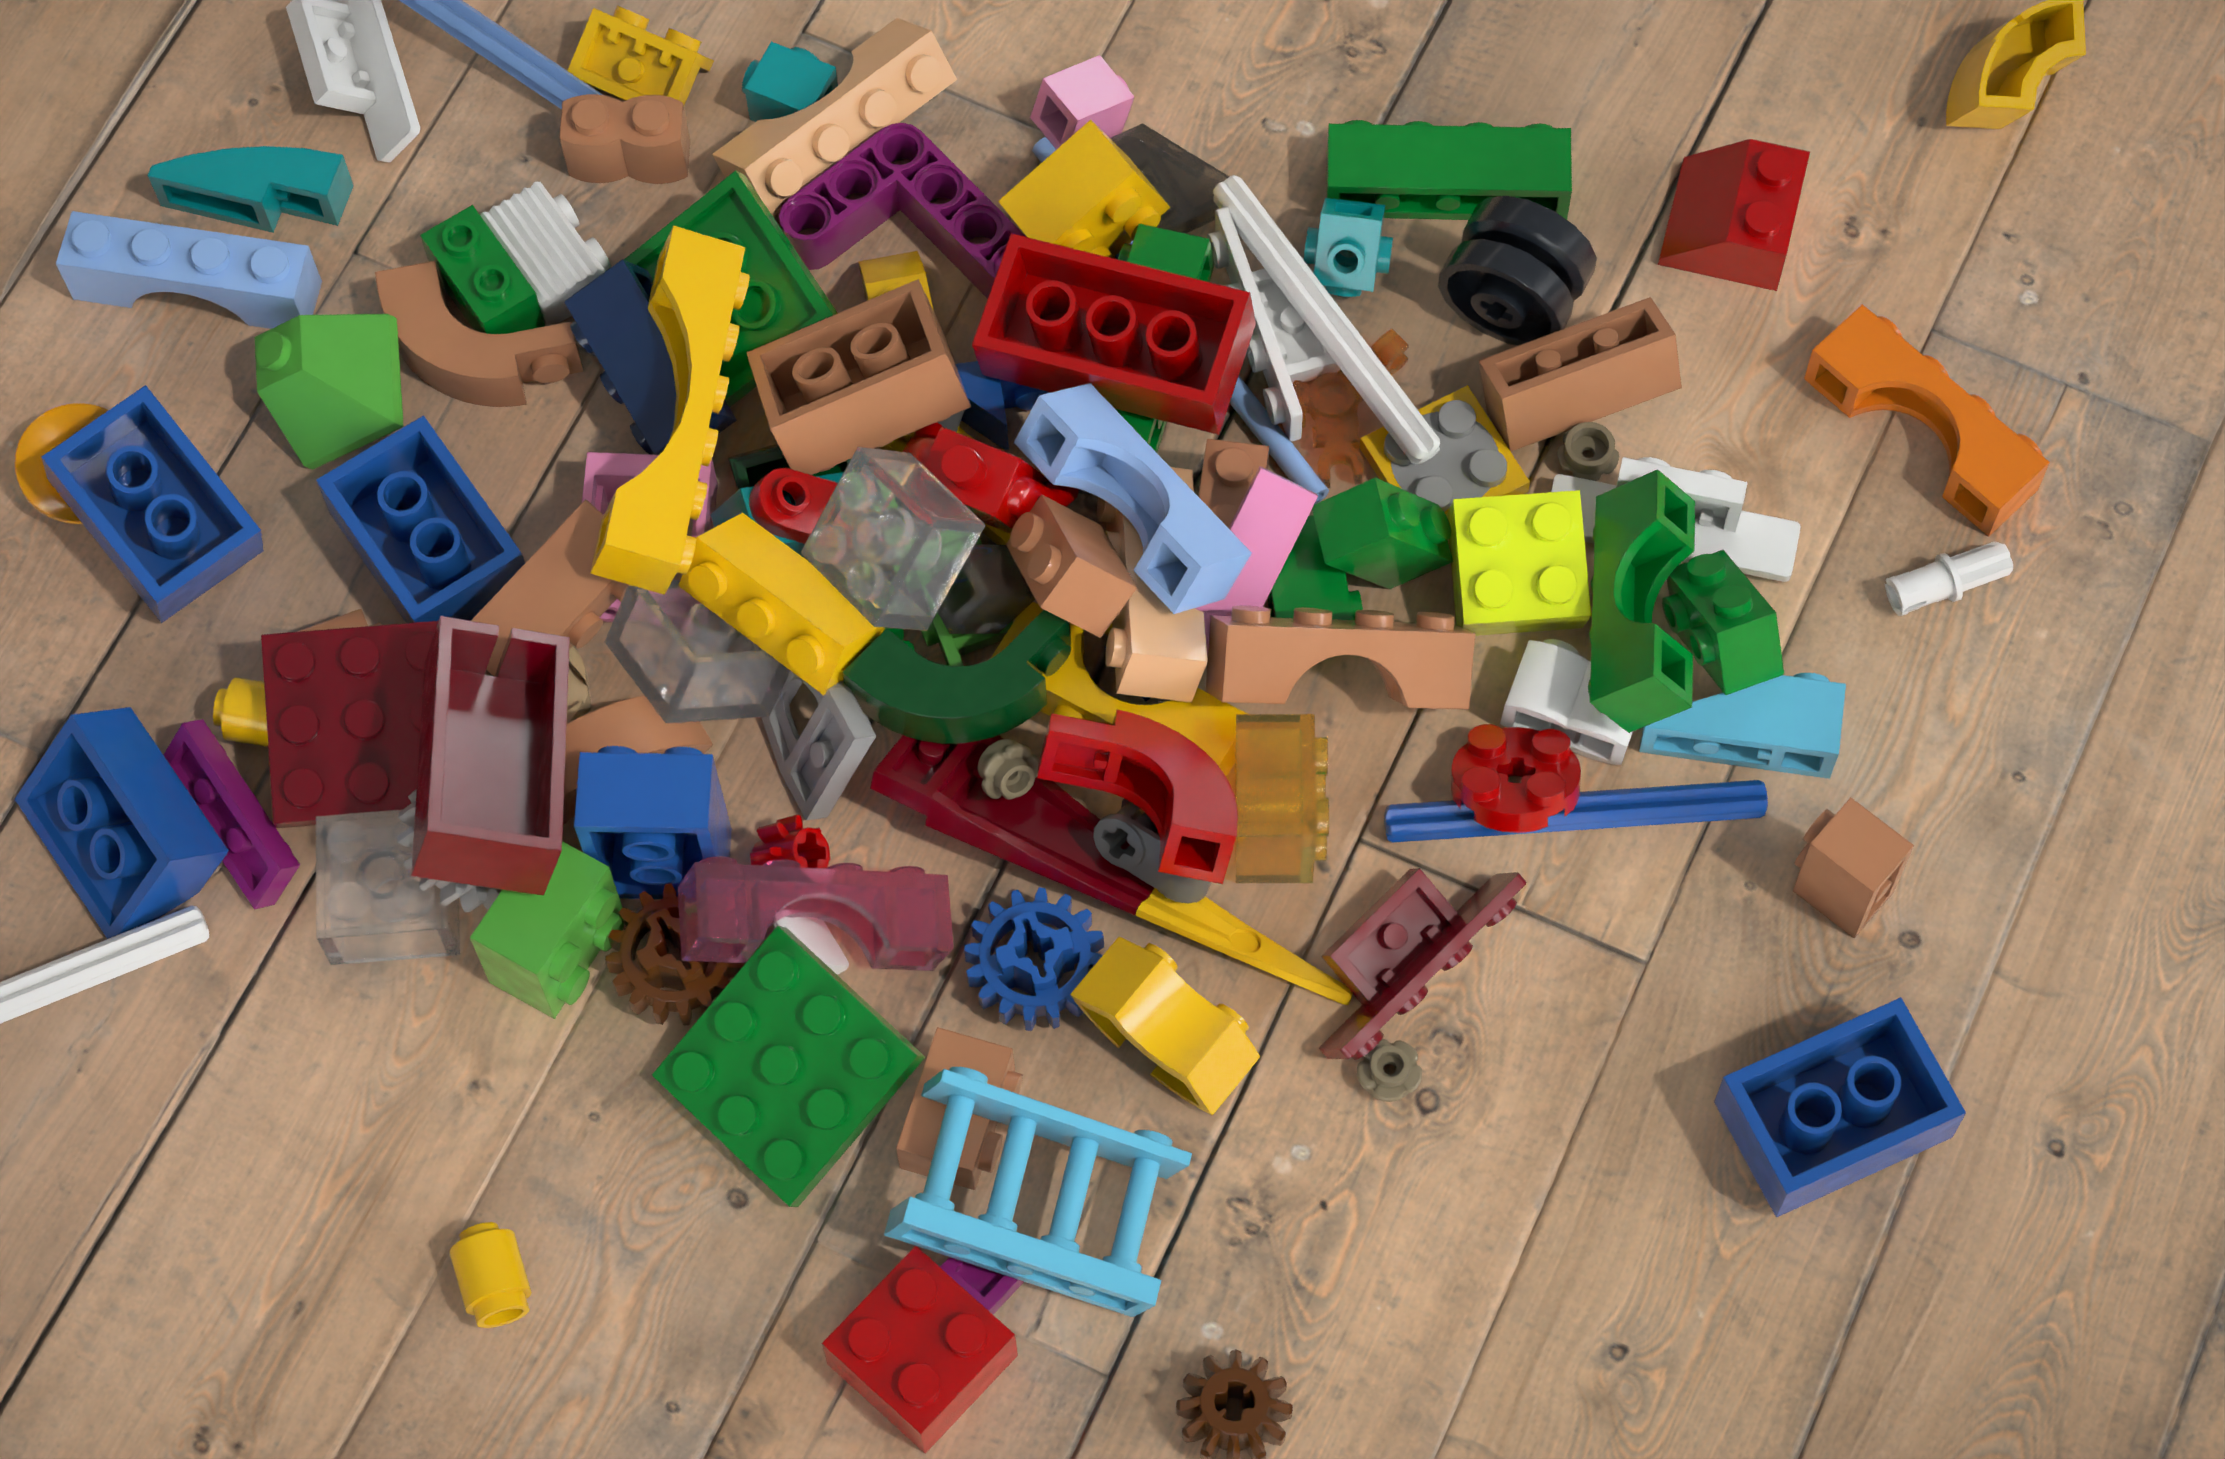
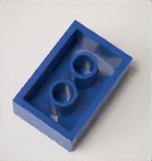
[41,385,264,623]
[316,415,525,623]
[574,746,732,900]
[1714,997,1966,1218]

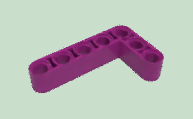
[779,123,1026,299]

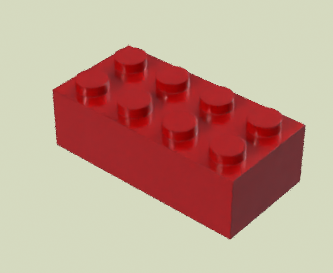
[972,233,1256,435]

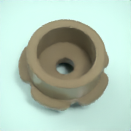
[1557,422,1619,481]
[978,739,1039,800]
[1357,1039,1422,1102]

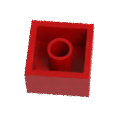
[821,1246,1018,1454]

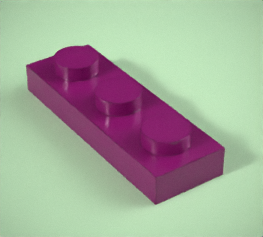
[163,719,300,910]

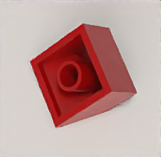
[1658,139,1810,291]

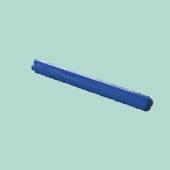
[1384,780,1768,843]

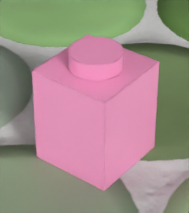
[1030,55,1134,150]

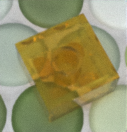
[1234,714,1329,883]

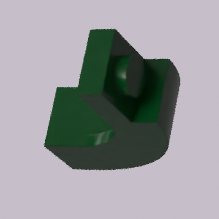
[842,610,1071,744]

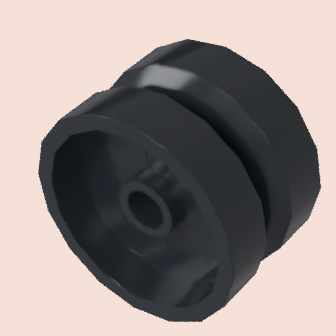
[1438,195,1597,346]

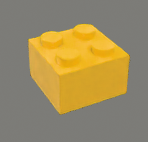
[998,120,1171,259]

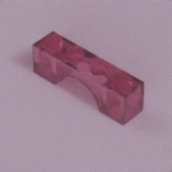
[678,856,953,971]

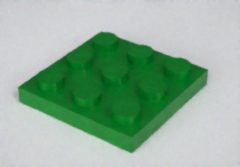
[624,170,838,408]
[652,926,925,1207]

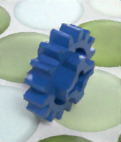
[964,887,1104,1031]

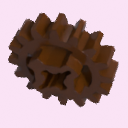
[605,883,749,1026]

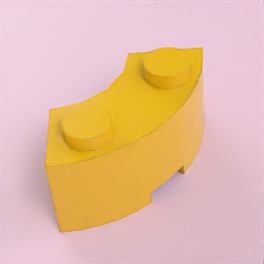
[1946,0,2086,129]
[1070,936,1261,1116]

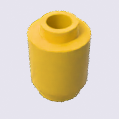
[213,677,268,747]
[449,1222,532,1328]

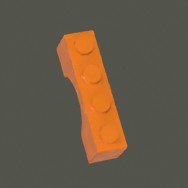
[1804,304,2050,537]

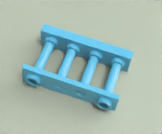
[884,1067,1192,1317]

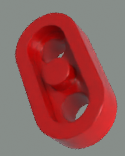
[749,468,875,553]

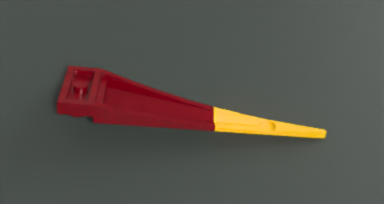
[870,735,1353,1005]

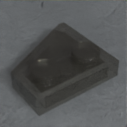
[1110,123,1229,234]

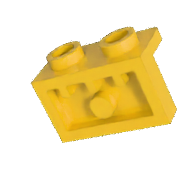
[567,5,714,105]

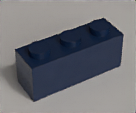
[564,259,737,455]

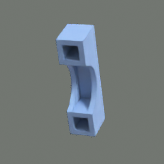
[56,211,322,329]
[1014,383,1252,614]

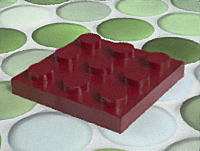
[261,621,438,828]

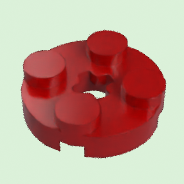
[1451,724,1581,833]

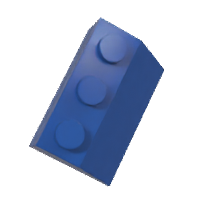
[15,707,229,939]

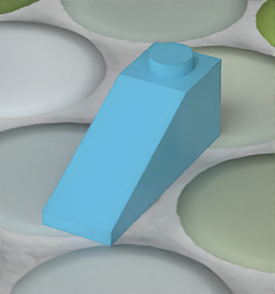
[1639,673,1846,779]

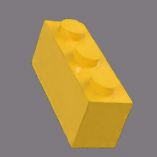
[678,513,888,695]

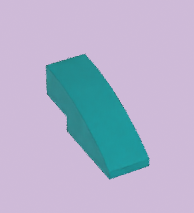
[147,146,354,233]

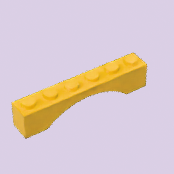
[590,225,750,595]

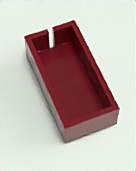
[411,616,570,896]

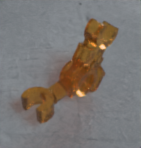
[1293,329,1409,488]

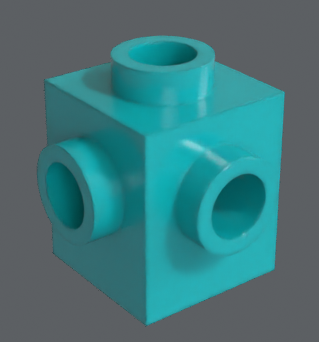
[1304,198,1393,297]

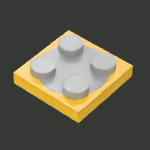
[1359,385,1530,516]

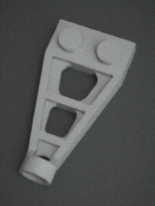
[730,625,876,820]

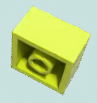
[1447,490,1591,636]

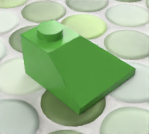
[254,314,404,470]

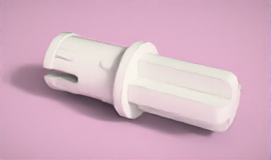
[1885,542,2013,616]

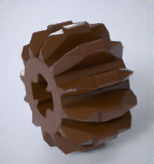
[1176,1349,1293,1459]

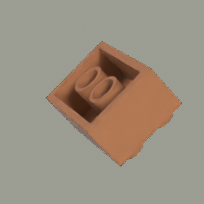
[747,279,971,475]

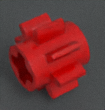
[750,815,831,899]

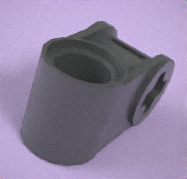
[1093,799,1211,904]

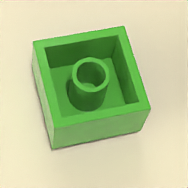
[470,841,624,1019]

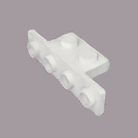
[286,0,420,163]
[1207,207,1341,442]
[1551,457,1801,582]

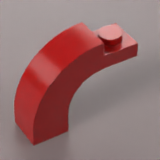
[1037,709,1238,884]

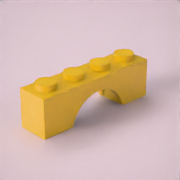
[990,599,1250,777]

